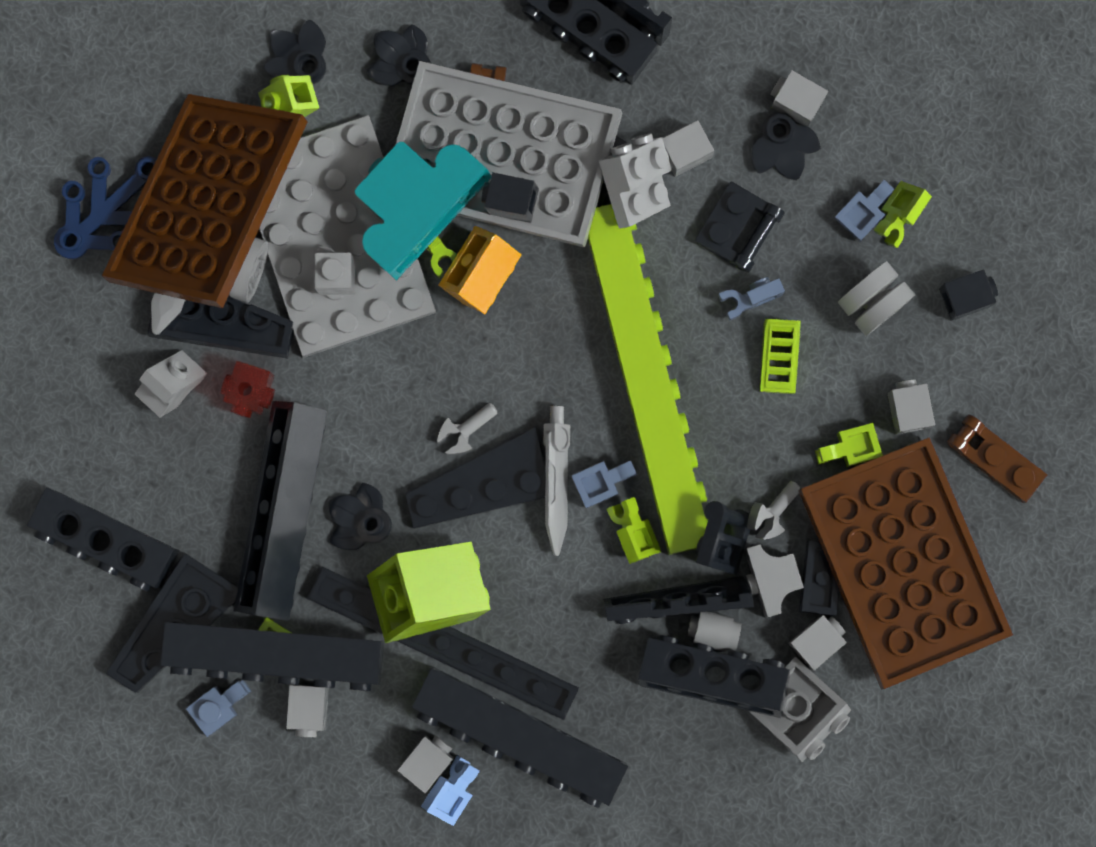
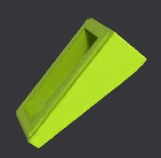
[760,319,801,394]

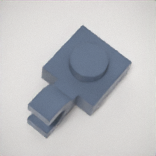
[834,180,894,242]
[718,277,785,321]
[572,460,637,508]
[186,680,251,737]

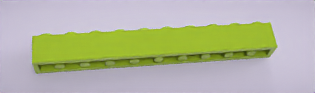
[588,204,708,556]

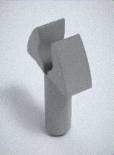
[437,403,497,455]
[747,481,801,540]

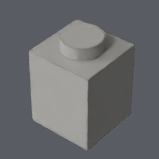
[770,70,828,127]
[662,120,714,177]
[315,253,355,295]
[888,379,935,435]
[788,615,847,671]
[286,685,329,737]
[397,735,454,793]

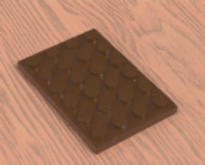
[102,94,308,308]
[798,437,1013,690]

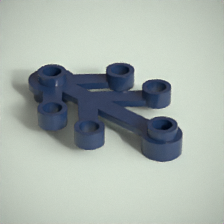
[54,156,157,259]

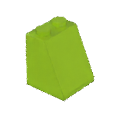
[367,542,491,643]

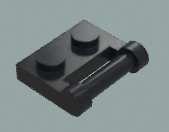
[695,181,785,273]
[696,501,750,575]

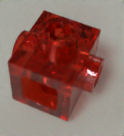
[221,361,275,418]

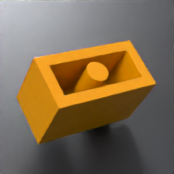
[438,226,522,314]

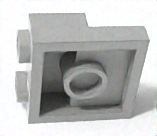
[599,133,672,229]
[749,657,851,762]

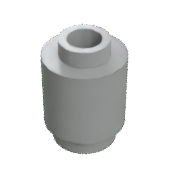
[687,612,742,652]

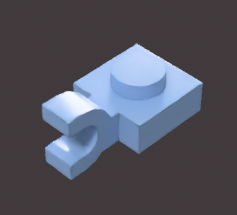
[421,755,479,826]

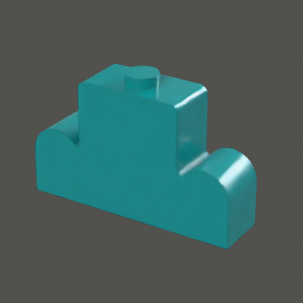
[355,142,492,281]

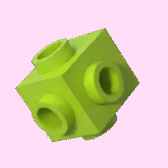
[258,75,319,117]

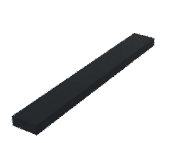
[307,566,579,720]

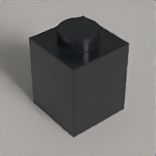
[481,172,539,223]
[939,269,998,321]

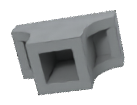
[135,350,207,418]
[744,544,804,618]

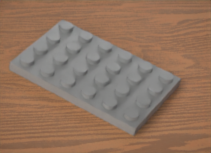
[395,61,622,248]
[260,115,436,358]

